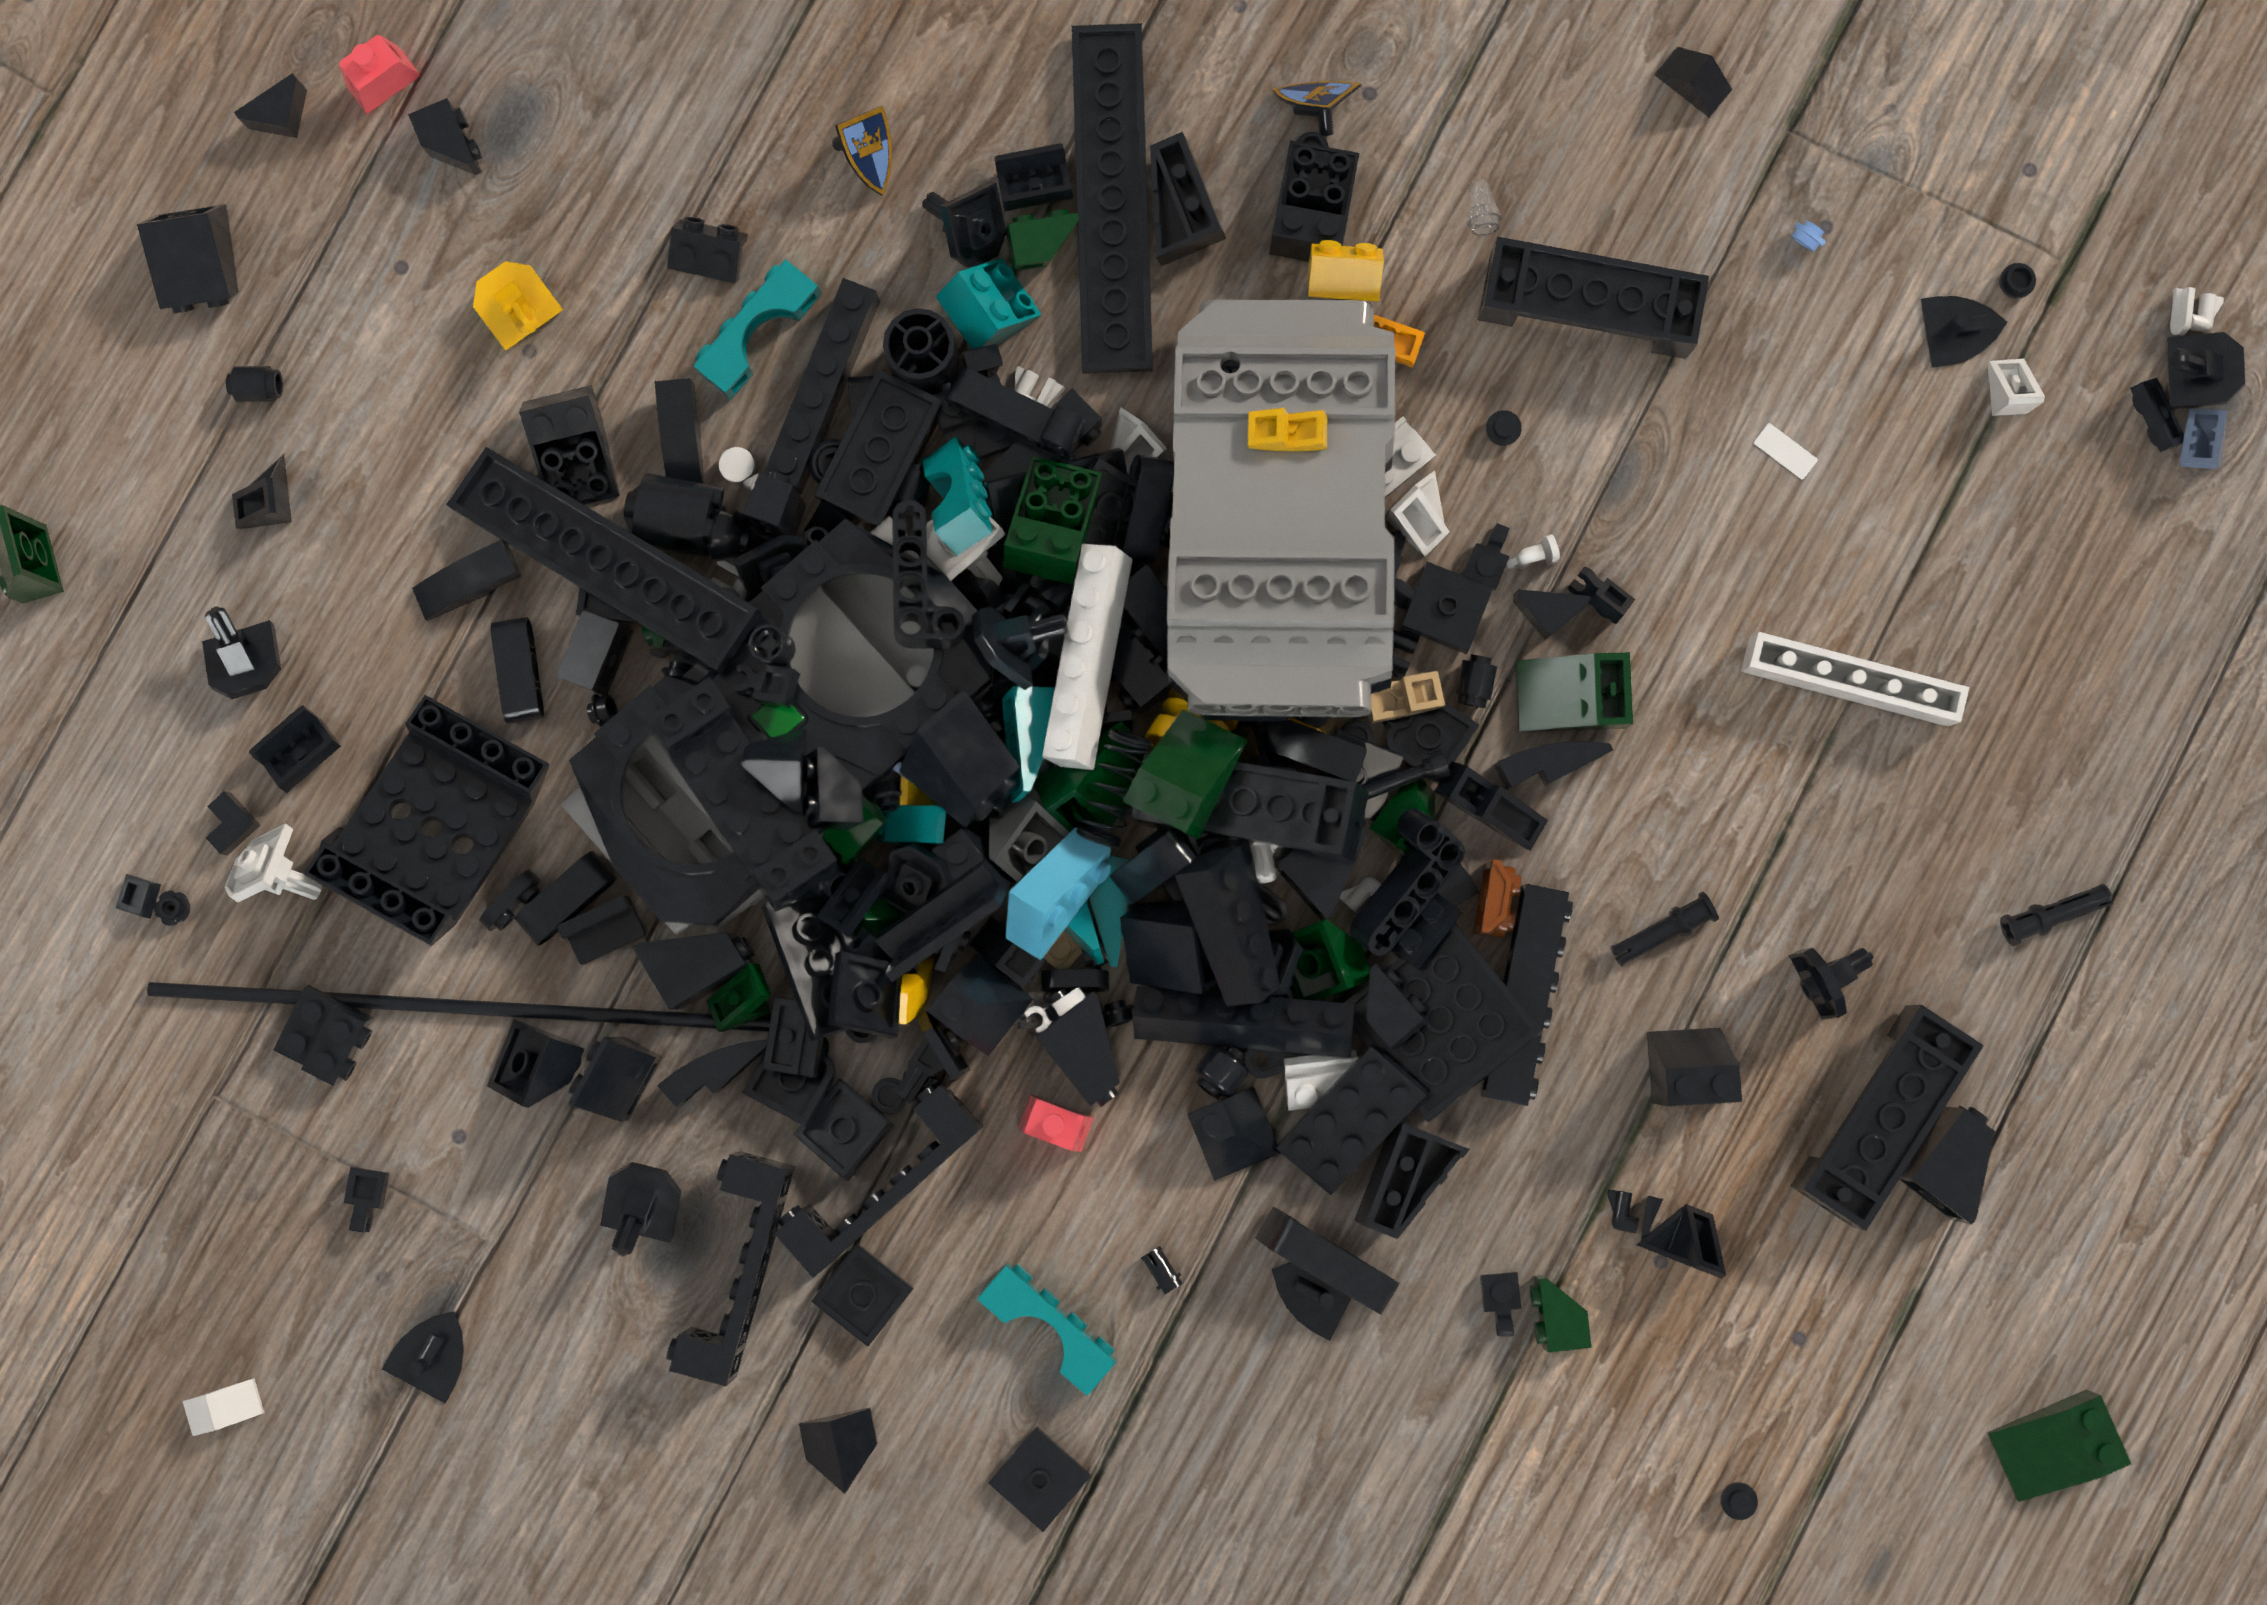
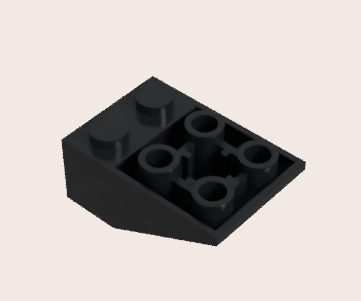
[1269,140,1359,262]
[519,385,620,505]
[568,1037,662,1122]

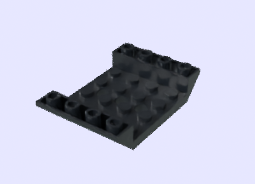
[303,695,550,946]

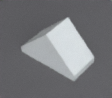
[1988,359,2045,416]
[183,1378,264,1436]

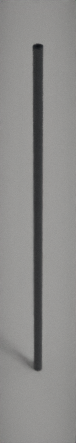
[147,982,771,1032]

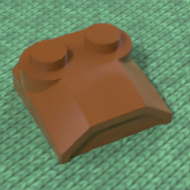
[1473,859,1521,938]

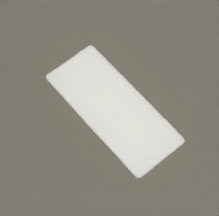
[1754,423,1818,480]

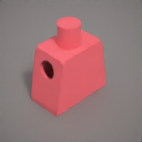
[338,35,421,114]
[1018,1094,1094,1152]

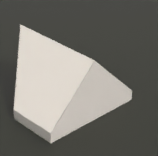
[1110,407,1167,473]
[1386,470,1450,556]

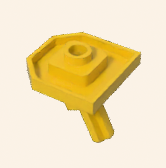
[473,261,563,351]

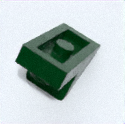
[707,964,772,1032]

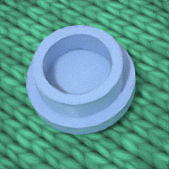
[1791,220,1826,252]

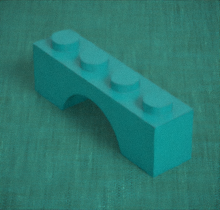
[693,259,822,400]
[922,436,992,556]
[977,1263,1116,1396]

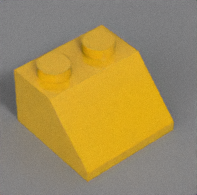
[1307,240,1384,302]

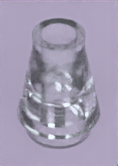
[1467,179,1502,236]

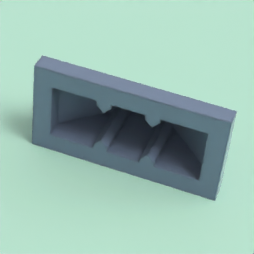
[2180,408,2227,469]

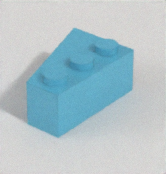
[1006,827,1111,960]

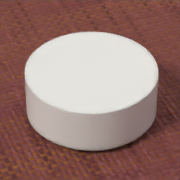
[719,447,756,484]

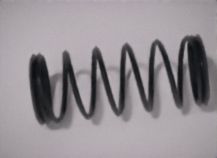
[1076,729,1154,847]

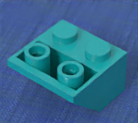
[935,258,1042,349]

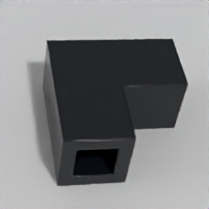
[206,791,260,855]

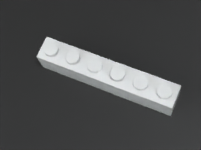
[1042,544,1132,770]
[1741,632,1970,727]

